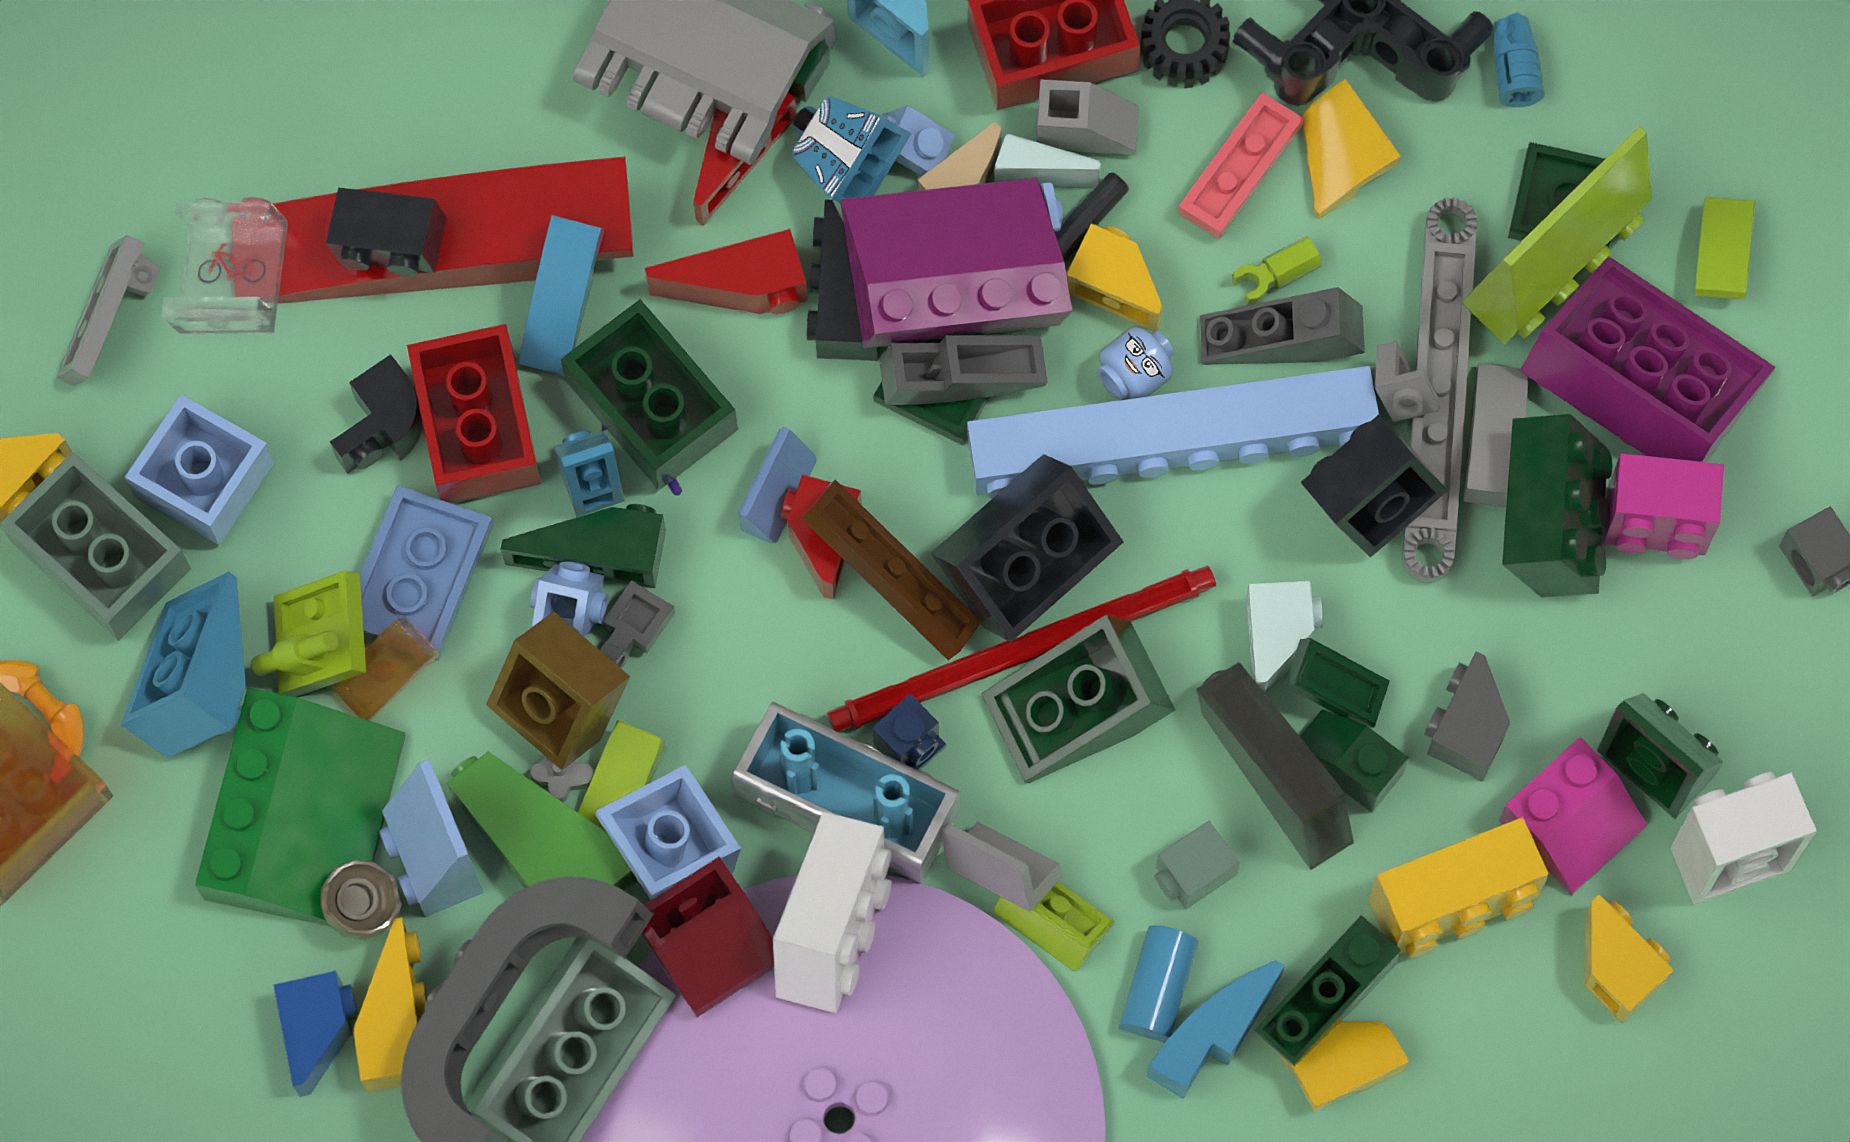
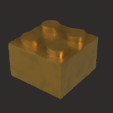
[486,611,630,770]

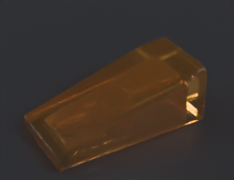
[331,616,440,721]

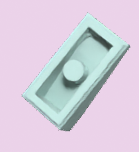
[994,134,1101,188]

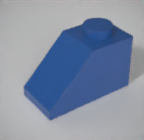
[274,971,358,1097]

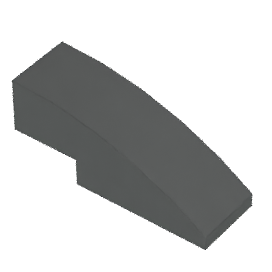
[879,335,1048,405]

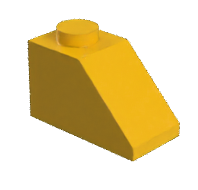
[1066,224,1162,331]

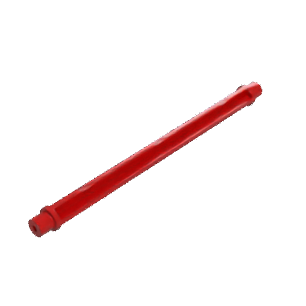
[827,565,1216,732]

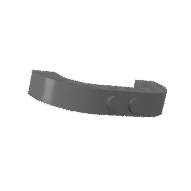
[401,877,654,1142]

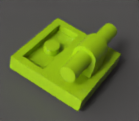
[251,570,366,697]

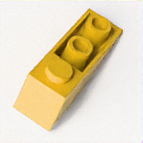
[353,917,427,1092]

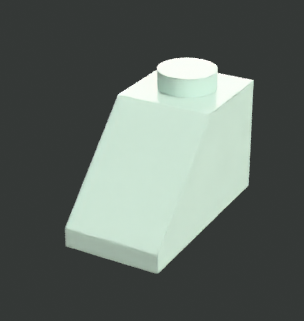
[1246,581,1323,697]

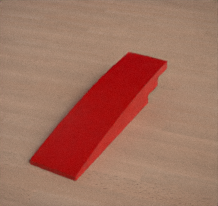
[232,157,634,307]

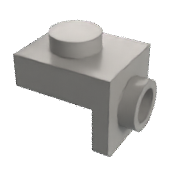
[1371,341,1440,422]

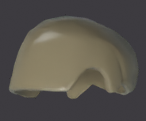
[320,859,402,940]

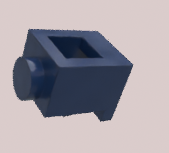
[872,693,946,771]

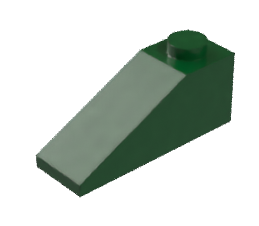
[500,504,666,588]

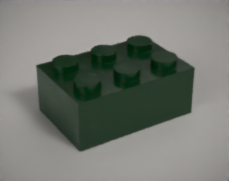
[560,299,738,490]
[1502,414,1613,597]

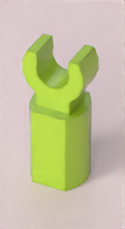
[1232,236,1322,306]

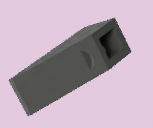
[1200,287,1365,365]

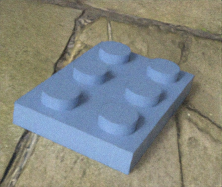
[360,485,494,661]

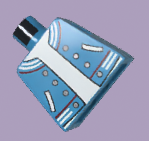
[793,96,912,203]

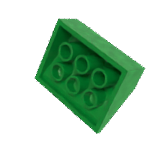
[195,687,406,926]

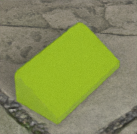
[994,881,1115,971]

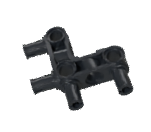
[1232,0,1493,106]

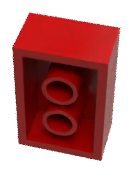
[968,0,1140,110]
[407,324,542,504]

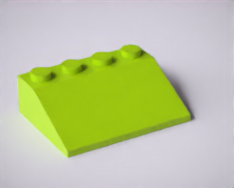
[1462,126,1652,345]

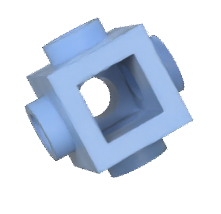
[530,562,608,637]

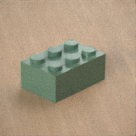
[0,452,191,641]

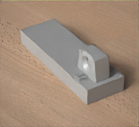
[56,235,160,386]

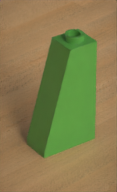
[447,751,638,891]

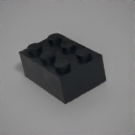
[930,454,1124,642]

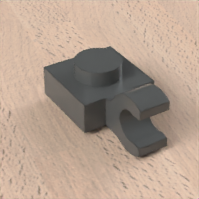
[600,581,675,669]

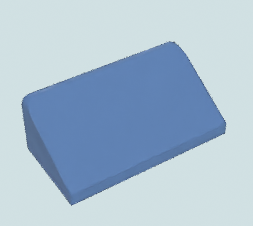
[738,427,816,543]

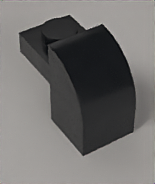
[330,354,422,474]

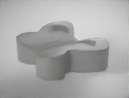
[530,755,595,802]

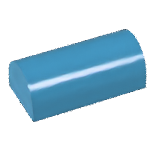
[1118,925,1198,1042]

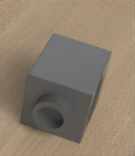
[1779,506,1850,597]

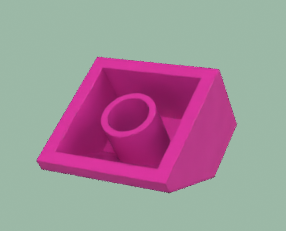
[1499,737,1647,895]

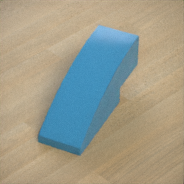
[518,215,604,376]
[1147,960,1285,1098]

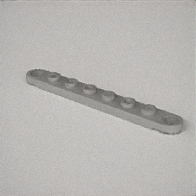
[1402,197,1477,583]

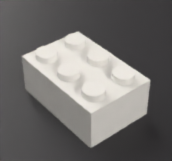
[1670,772,1817,905]
[773,812,891,1013]

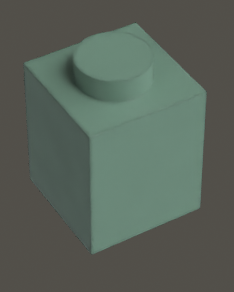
[1154,820,1240,909]

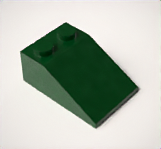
[981,614,1175,783]
[1597,693,1723,819]

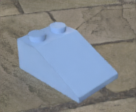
[379,759,483,917]

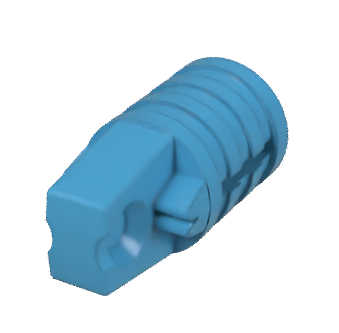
[1493,13,1544,107]

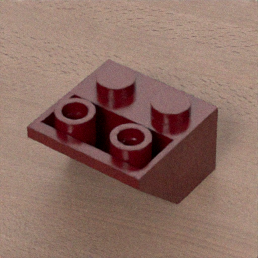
[641,857,774,1017]

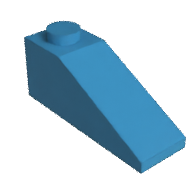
[554,430,624,517]

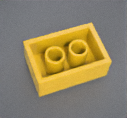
[1368,817,1549,958]

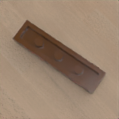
[801,480,982,661]

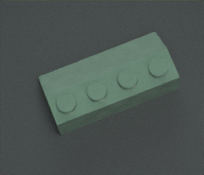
[465,937,677,1142]

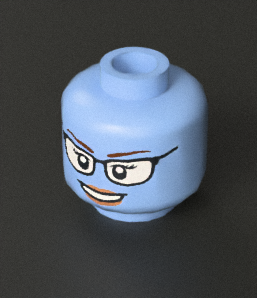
[1097,327,1174,400]

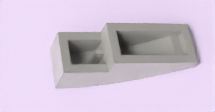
[1463,363,1528,507]

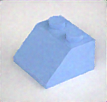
[596,765,741,899]

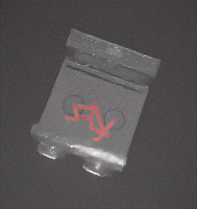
[161,197,288,334]

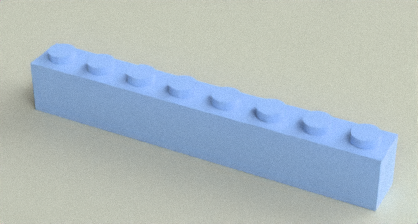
[967,366,1379,498]

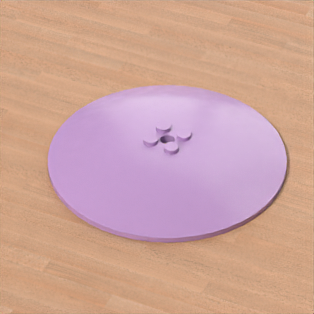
[580,875,1106,1142]

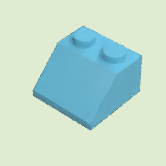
[848,0,929,77]

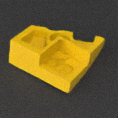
[1302,79,1401,219]
[1280,1021,1410,1112]

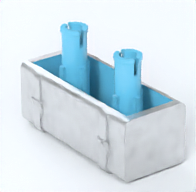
[732,701,960,884]

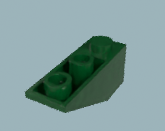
[1255,915,1401,1067]

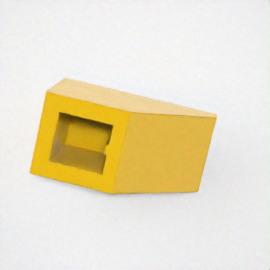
[0,433,72,527]
[1585,894,1674,1023]

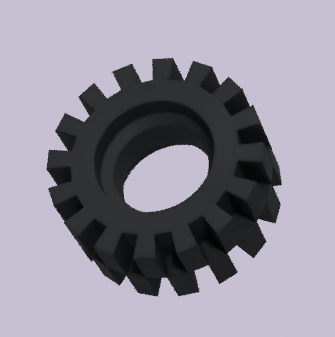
[1140,0,1230,88]

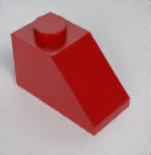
[781,474,862,599]

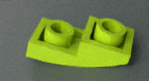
[1695,197,1755,299]

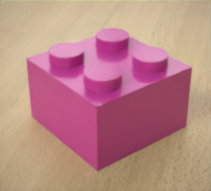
[1603,453,1724,559]

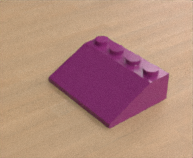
[840,178,1072,348]
[1520,256,1775,462]

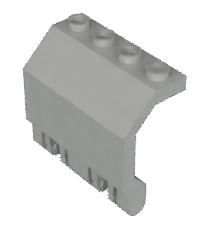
[573,0,837,165]

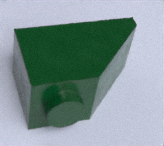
[1290,709,1409,813]

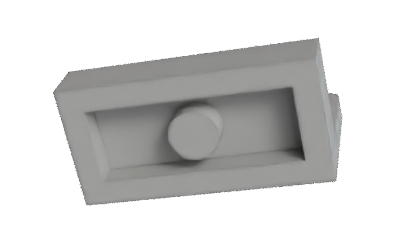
[940,822,1062,911]

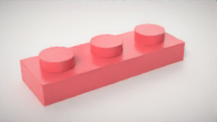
[1178,92,1303,239]

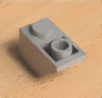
[1037,79,1139,155]

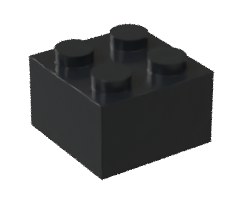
[1301,414,1448,558]

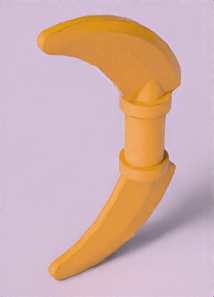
[0,660,84,789]

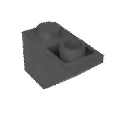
[1424,651,1510,781]

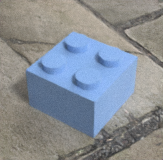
[125,394,275,546]

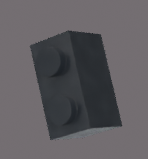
[325,187,447,276]

